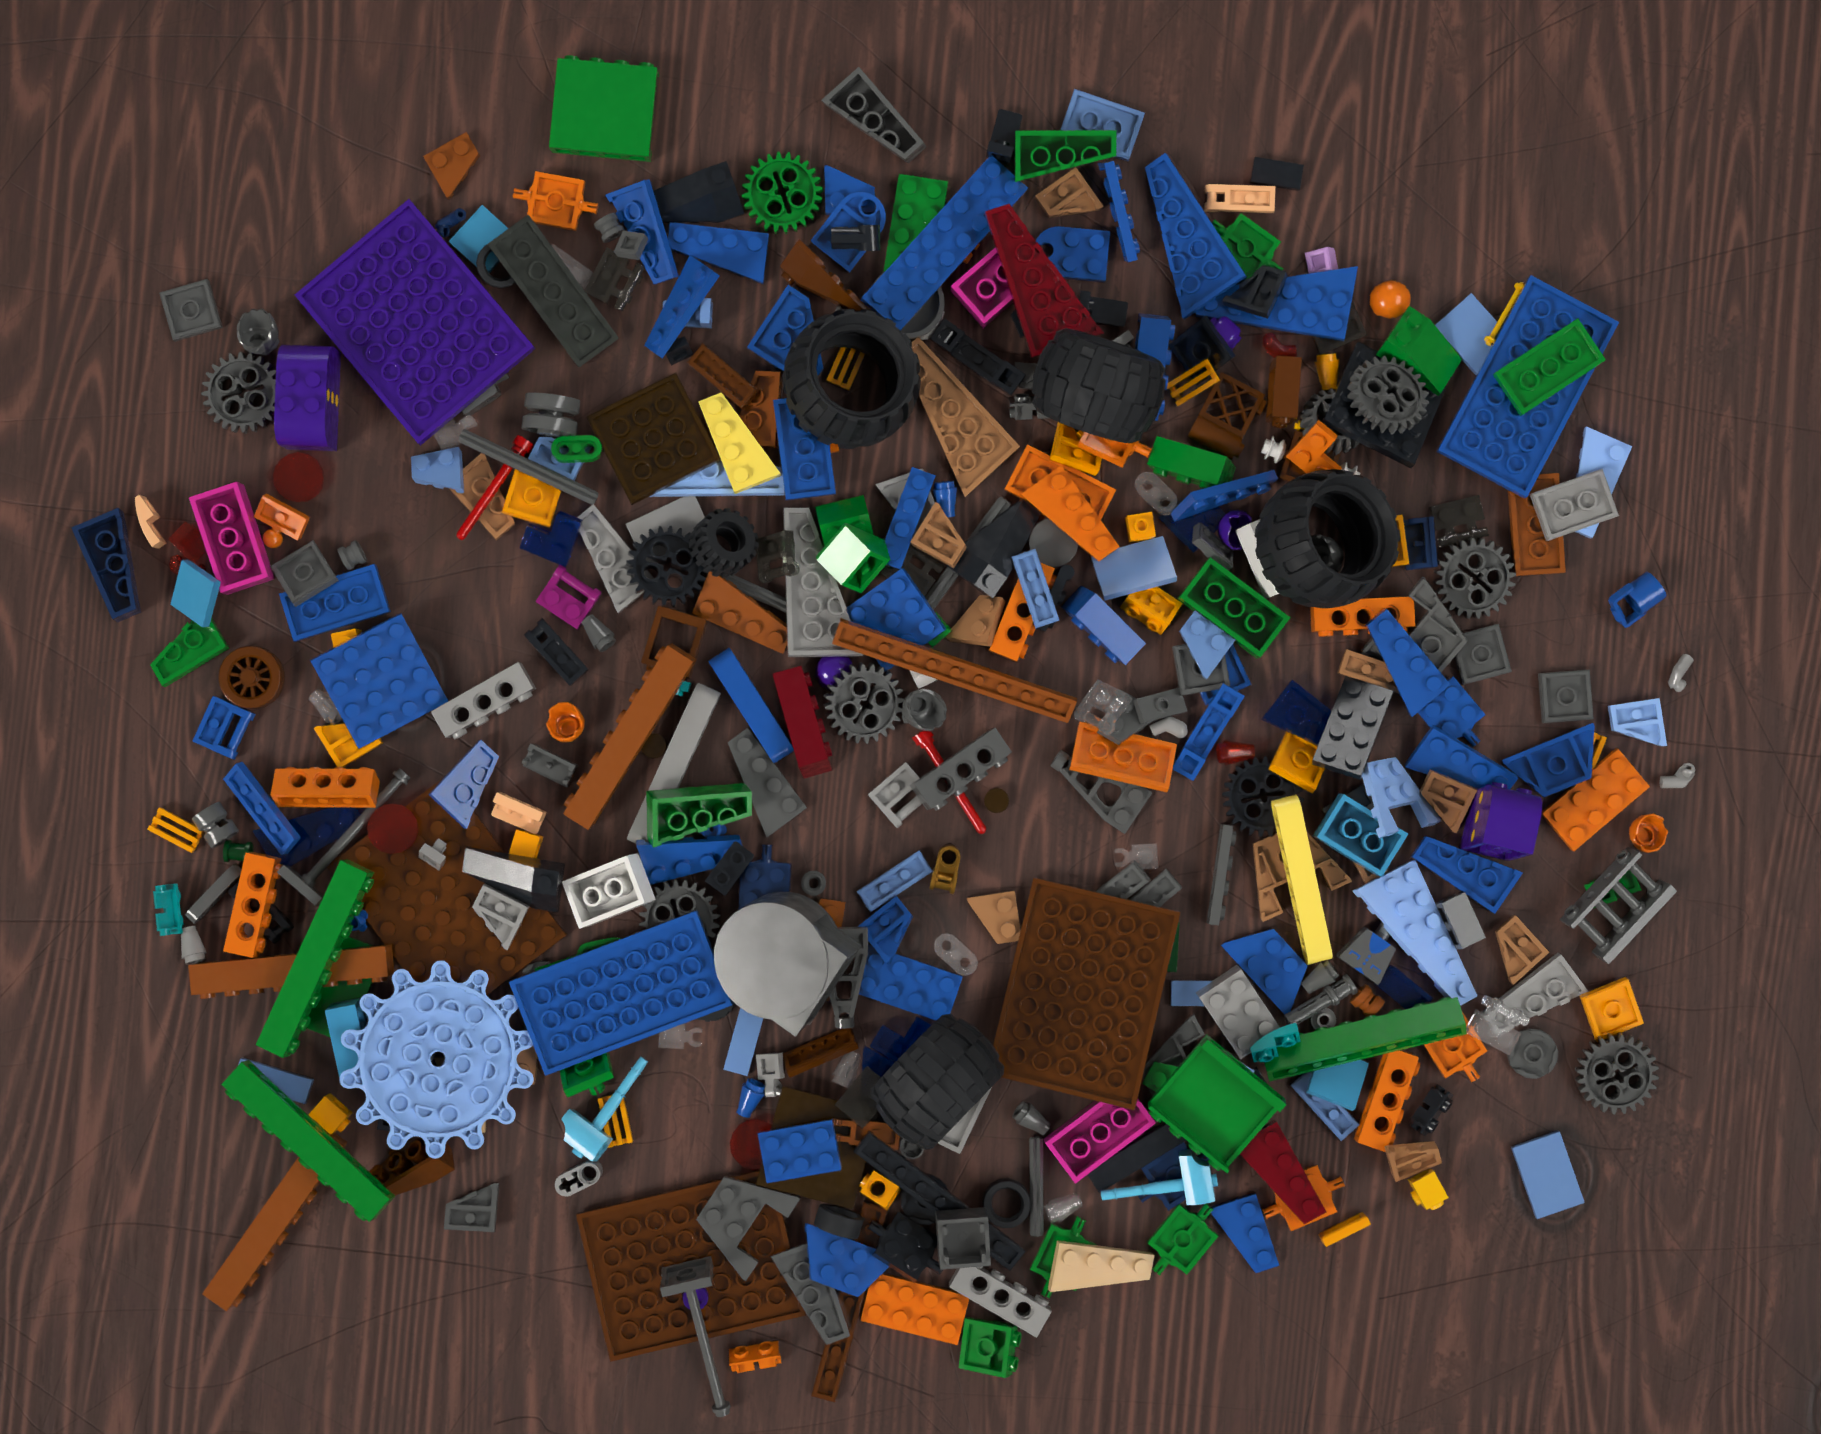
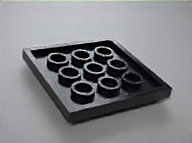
[1322,342,1446,468]

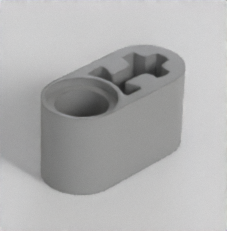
[555,1159,603,1196]

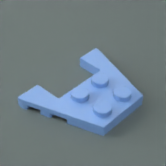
[1362,757,1441,838]

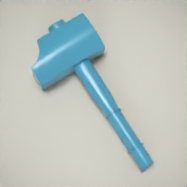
[561,1056,648,1162]
[1101,1149,1218,1205]

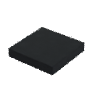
[1168,315,1236,385]

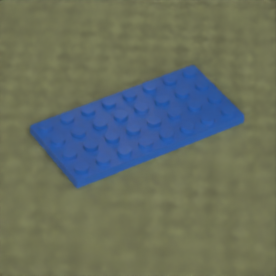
[1436,275,1619,499]
[509,910,733,1076]

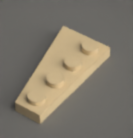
[1048,1240,1154,1292]

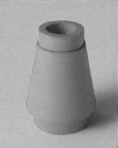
[181,926,207,965]

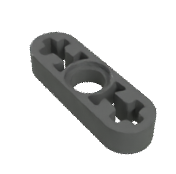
[185,863,242,924]

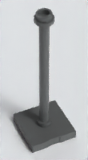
[277,768,411,906]
[660,1256,731,1417]

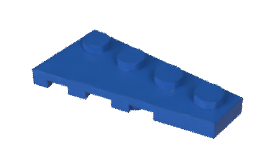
[644,255,720,359]
[1171,470,1278,522]
[1405,725,1518,790]

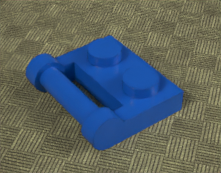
[192,696,256,760]

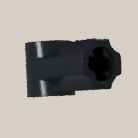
[831,225,880,251]

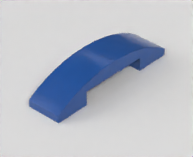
[1173,683,1245,781]

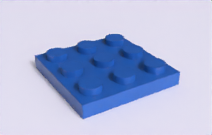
[846,568,946,672]

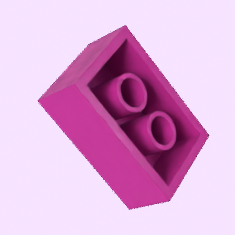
[951,247,1013,328]

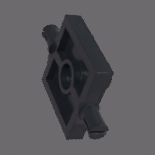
[867,1212,943,1283]

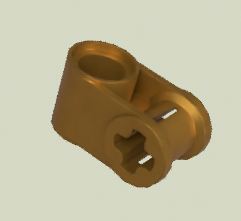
[929,844,960,894]

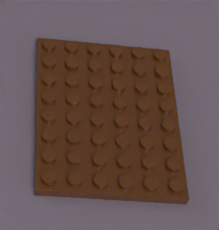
[327,778,567,995]
[993,878,1181,1110]
[576,1170,806,1362]

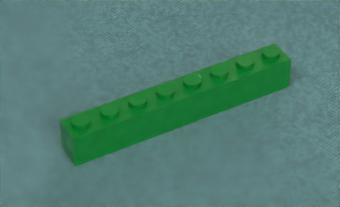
[256,859,374,1058]
[1264,997,1467,1082]
[221,1060,395,1222]

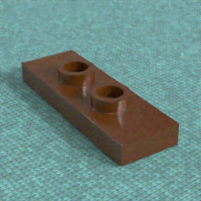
[687,343,759,410]
[783,1028,859,1078]

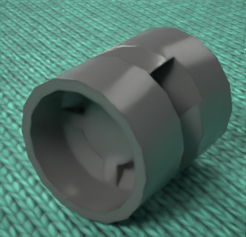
[192,802,239,849]

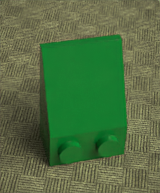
[1376,306,1462,396]

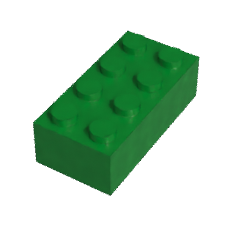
[1177,557,1291,659]

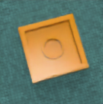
[502,469,561,528]
[1269,728,1325,793]
[1579,977,1644,1042]

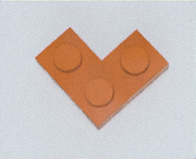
[1286,420,1342,473]

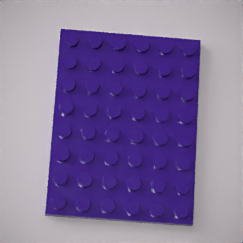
[295,199,536,446]

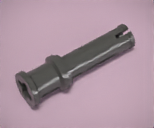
[1283,974,1358,1025]

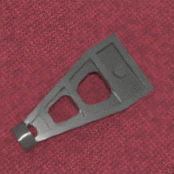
[1050,750,1152,834]
[829,927,868,1029]

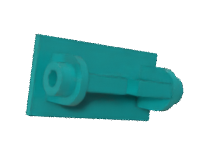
[153,884,183,936]

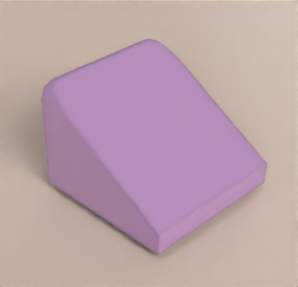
[1305,247,1338,274]

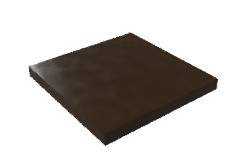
[587,373,721,505]
[756,1086,879,1210]

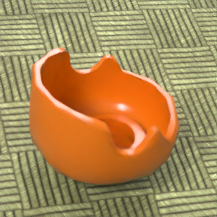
[1370,281,1411,319]
[546,702,585,742]
[1629,813,1668,853]

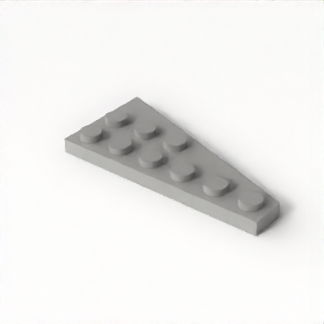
[783,508,864,657]

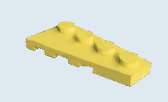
[698,392,782,494]

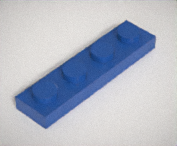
[885,467,936,570]
[223,762,301,855]

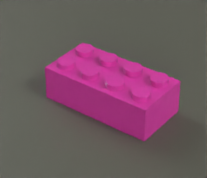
[189,482,275,595]
[1044,1099,1156,1184]

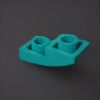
[1250,1023,1301,1062]

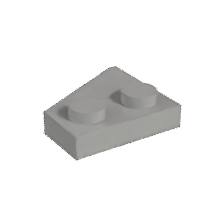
[472,884,530,950]

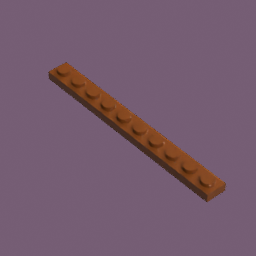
[832,618,1077,723]

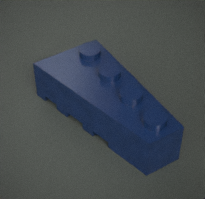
[71,508,141,623]

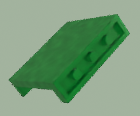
[549,55,659,162]
[1148,1034,1287,1173]

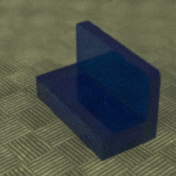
[1374,964,1433,1009]

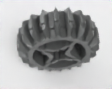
[1300,388,1359,455]

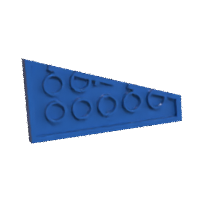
[1145,153,1247,320]
[1196,266,1358,341]

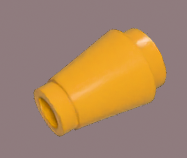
[1314,353,1339,390]

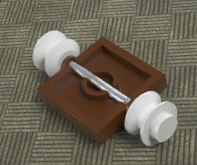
[1261,431,1360,482]

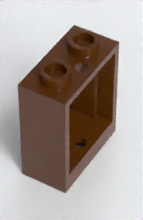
[1265,356,1302,428]
[641,605,708,678]

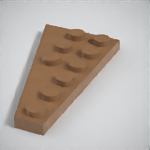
[912,338,1020,497]

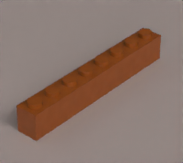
[563,643,697,830]
[188,944,394,999]
[202,1128,348,1312]

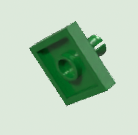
[560,1052,614,1098]

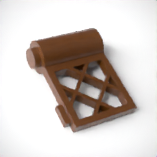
[1187,372,1267,460]

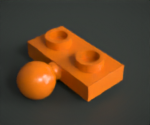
[254,493,310,548]

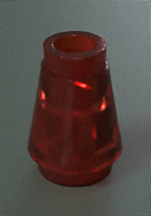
[1216,740,1255,765]

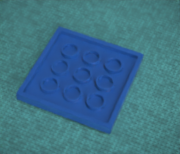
[310,613,448,749]

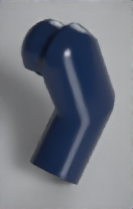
[435,208,466,237]

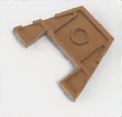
[1252,832,1352,922]

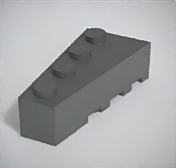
[821,67,927,163]

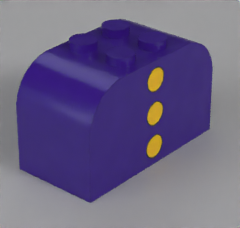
[274,345,341,451]
[1459,782,1542,861]

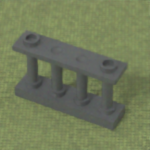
[1560,847,1677,964]

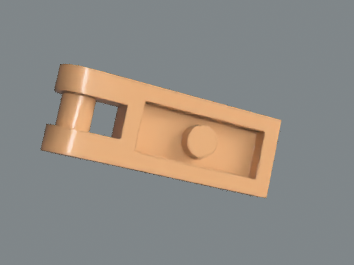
[1204,184,1275,213]

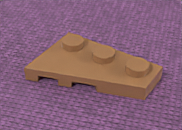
[449,453,515,541]

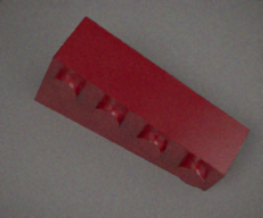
[773,666,833,779]
[1240,1120,1326,1224]

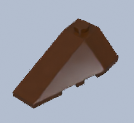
[780,239,871,312]
[369,1136,455,1196]

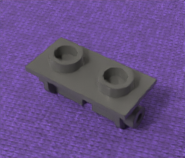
[1009,393,1048,420]

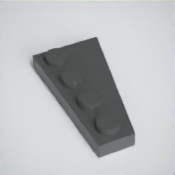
[727,728,807,837]
[770,1243,850,1345]

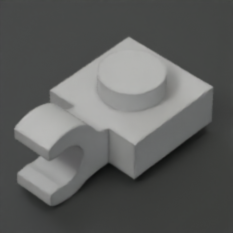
[756,1052,785,1097]

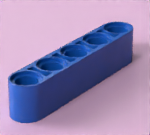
[708,647,794,764]

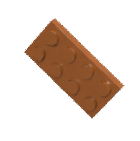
[1508,473,1566,576]

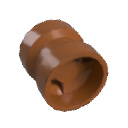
[1349,984,1385,1017]

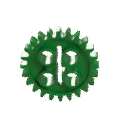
[742,152,823,234]

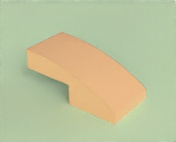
[135,495,167,549]

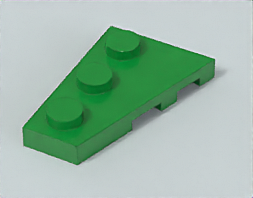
[150,618,229,687]

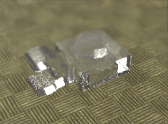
[434,415,478,450]

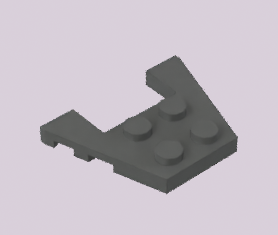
[1361,576,1468,672]
[1143,1014,1205,1097]
[696,1176,801,1281]

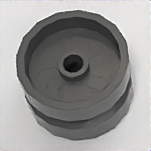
[521,392,581,437]

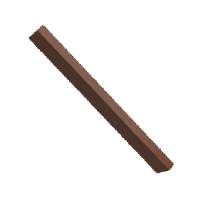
[811,1201,887,1402]

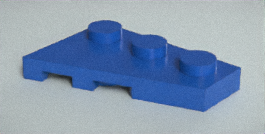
[1211,1192,1279,1273]

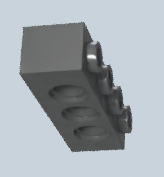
[910,728,1012,811]

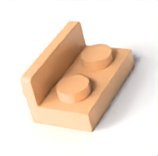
[491,792,547,834]

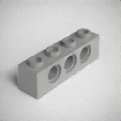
[431,662,536,740]
[949,1266,1052,1338]

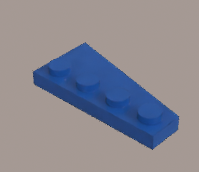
[1098,160,1140,262]
[606,179,679,284]
[668,222,769,285]
[1366,608,1451,717]
[636,835,743,885]
[1410,836,1523,914]

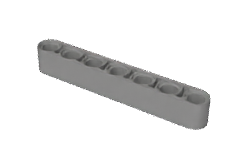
[627,683,721,844]

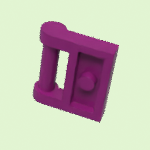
[535,565,602,630]

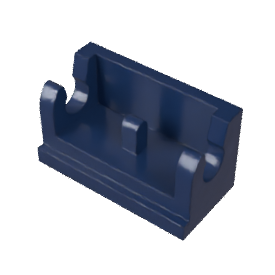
[1403,517,1438,570]

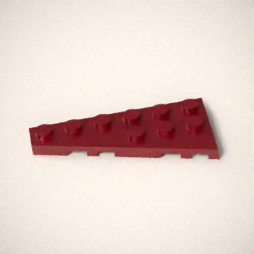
[984,204,1104,357]

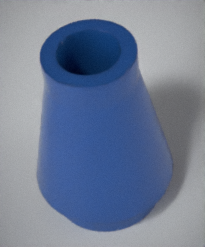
[933,481,957,517]
[736,1078,765,1118]

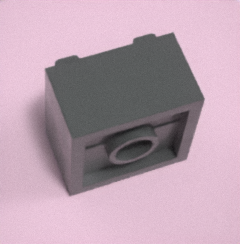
[935,1207,991,1270]

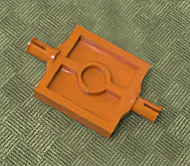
[513,171,599,231]
[1078,432,1152,468]
[1423,1012,1487,1082]
[1262,1165,1345,1231]

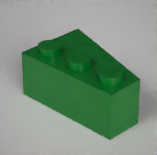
[1147,436,1236,489]

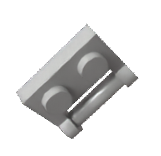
[868,762,922,828]

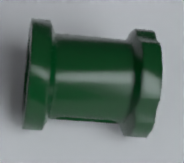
[223,840,254,862]

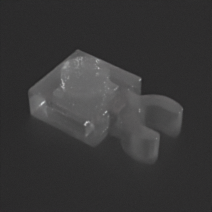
[1114,843,1158,869]
[658,1023,703,1049]

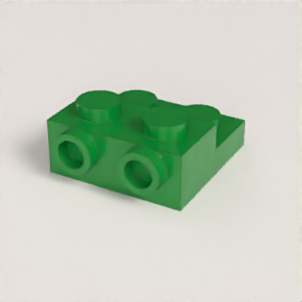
[959,1317,1022,1378]

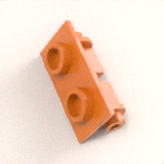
[729,1341,782,1374]

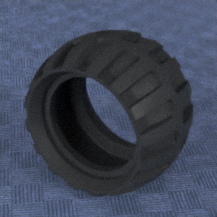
[783,309,921,449]
[1255,469,1400,608]

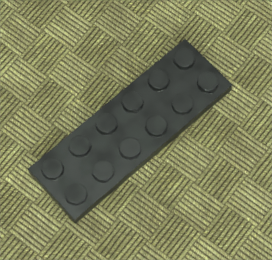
[488,214,619,368]

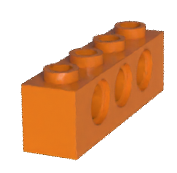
[989,562,1057,662]
[1310,597,1415,637]
[271,767,380,808]
[223,852,283,958]
[1354,1050,1420,1152]

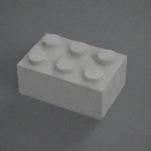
[1196,965,1280,1059]

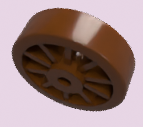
[219,646,285,709]

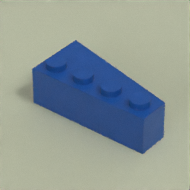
[1135,313,1175,421]

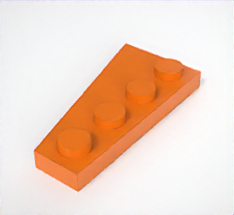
[1020,465,1120,562]

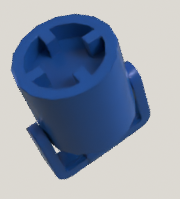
[1608,572,1667,628]

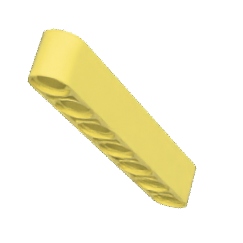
[1271,795,1333,965]

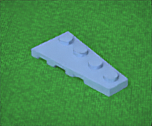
[1575,427,1632,539]

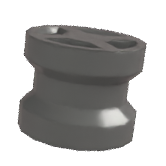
[594,213,625,243]
[337,539,367,570]

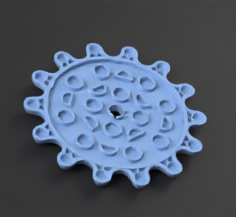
[339,961,534,1159]

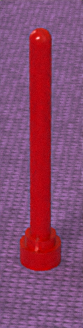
[456,435,534,540]
[912,731,986,834]

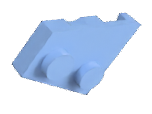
[1608,698,1667,746]

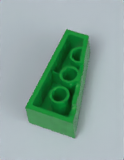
[1015,130,1117,182]
[646,783,752,848]

